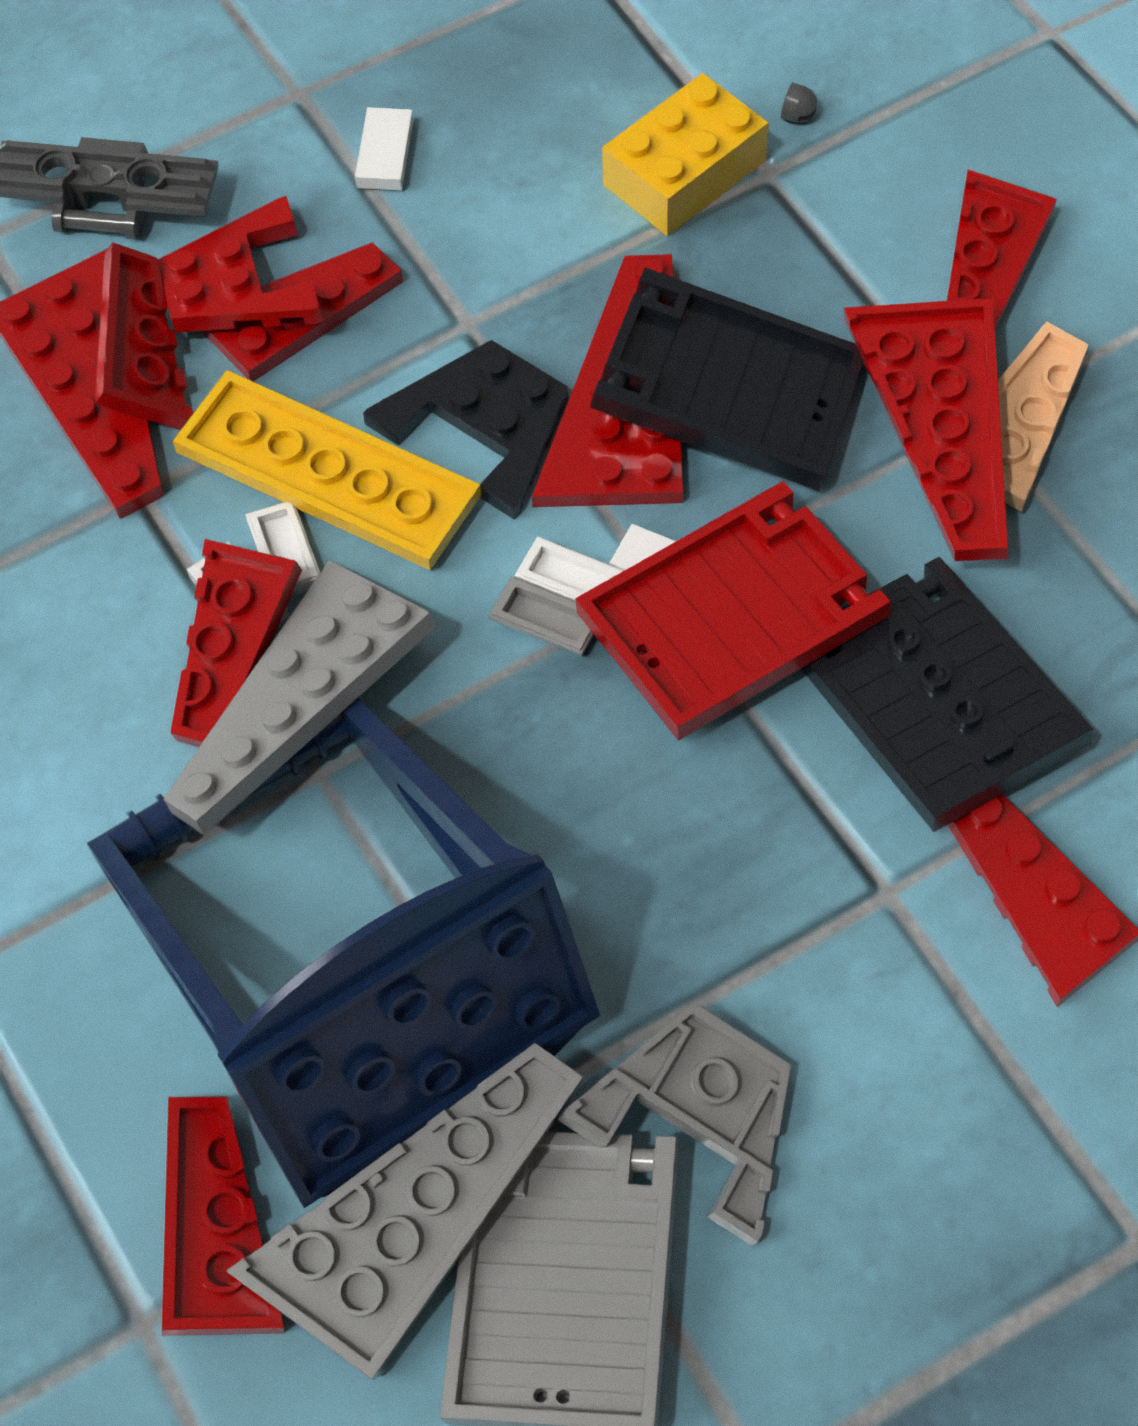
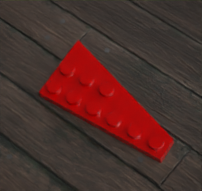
[0,249,164,519]
[532,254,683,507]
[844,298,1008,561]

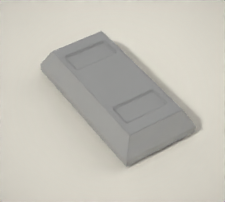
[488,576,594,656]

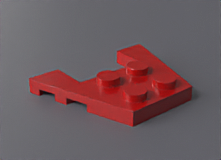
[158,196,323,332]

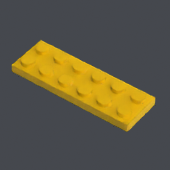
[173,370,481,571]

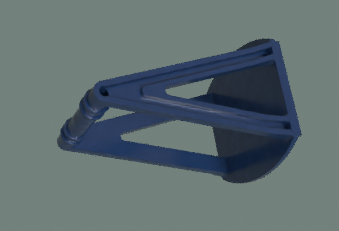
[87,698,601,1208]

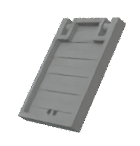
[440,1132,680,1426]

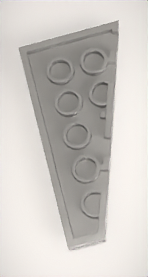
[164,560,436,835]
[226,1043,583,1380]

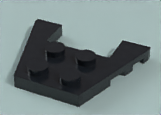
[363,340,568,520]

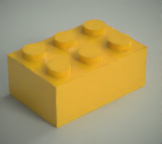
[602,73,769,237]

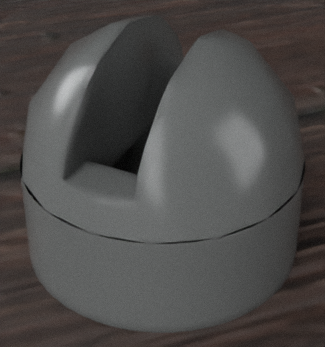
[781,82,817,123]

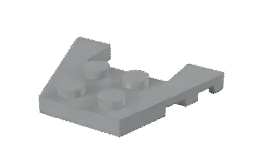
[558,1002,791,1246]

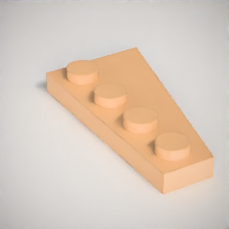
[998,321,1089,512]

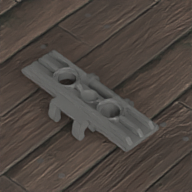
[0,137,219,240]

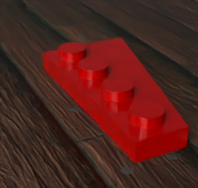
[947,169,1057,332]
[95,242,194,430]
[201,242,403,382]
[170,539,302,747]
[948,794,1138,1007]
[162,1097,284,1336]

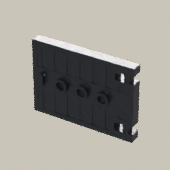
[590,267,863,491]
[801,557,1093,832]

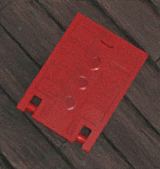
[575,481,891,741]

